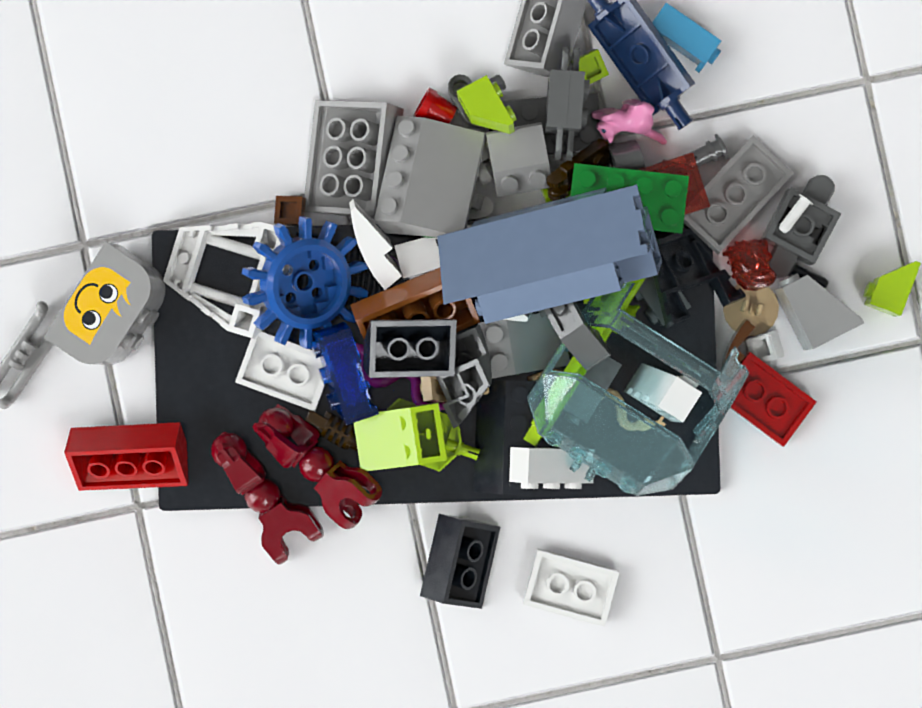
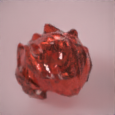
[722,239,777,291]

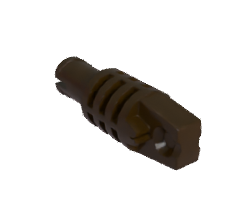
[305,410,358,452]

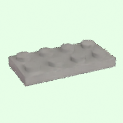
[684,135,794,255]

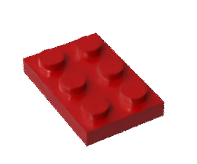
[715,352,817,447]

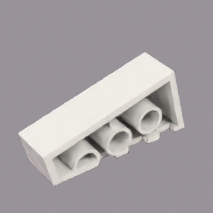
[624,363,702,423]

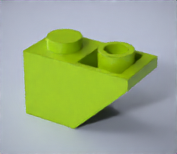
[457,75,517,134]

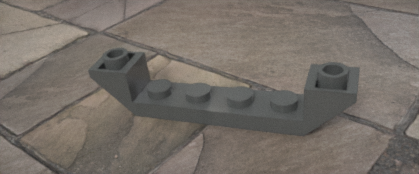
[544,302,611,371]

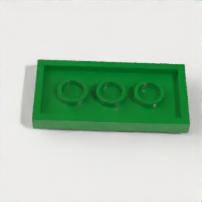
[570,163,689,233]

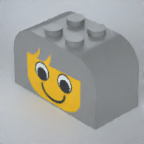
[44,241,165,365]

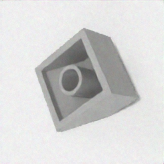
[486,122,551,197]

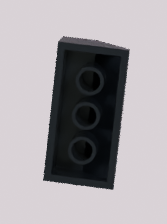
[474,380,535,495]

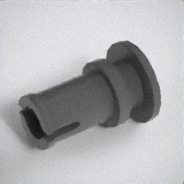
[683,134,729,171]

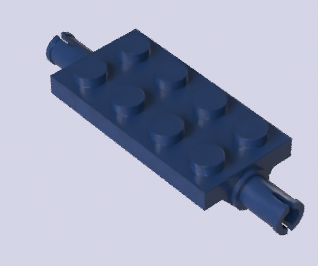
[587,0,696,130]

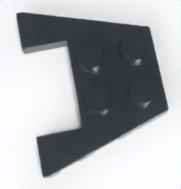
[653,228,746,329]

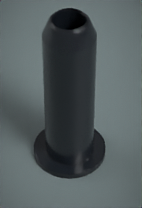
[789,263,829,288]

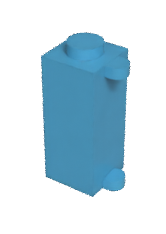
[652,3,721,73]

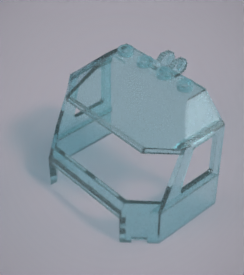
[527,282,749,496]

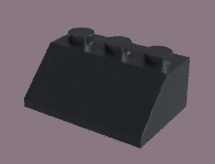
[363,319,457,378]
[420,513,501,609]

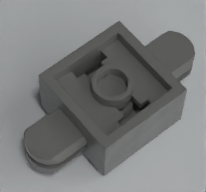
[544,47,590,161]
[760,175,842,278]

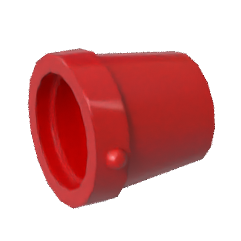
[413,87,457,124]

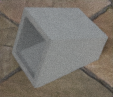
[774,273,864,350]

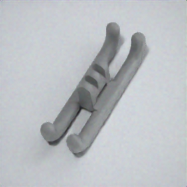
[0,301,58,409]

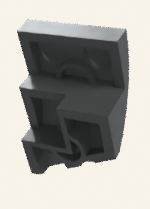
[436,325,492,428]

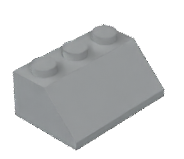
[504,0,587,77]

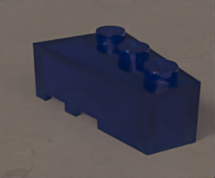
[310,322,379,425]

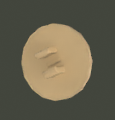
[723,281,779,336]

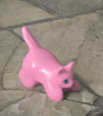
[591,99,667,145]

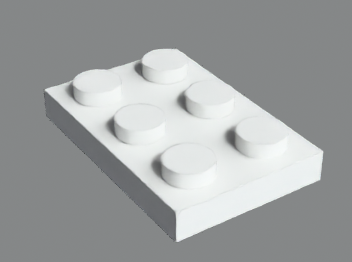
[235,332,335,411]
[523,549,620,627]

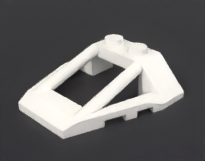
[163,222,289,339]

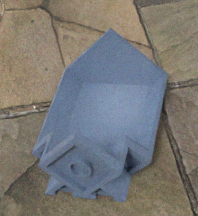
[437,185,662,324]

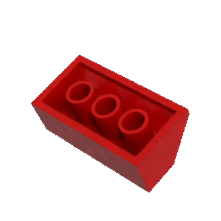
[64,422,188,491]

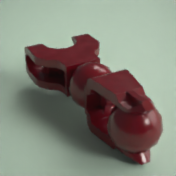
[253,404,382,529]
[211,432,324,565]

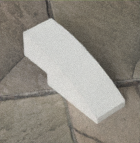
[349,199,402,290]

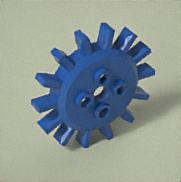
[242,216,368,349]

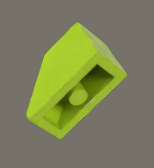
[863,261,921,317]

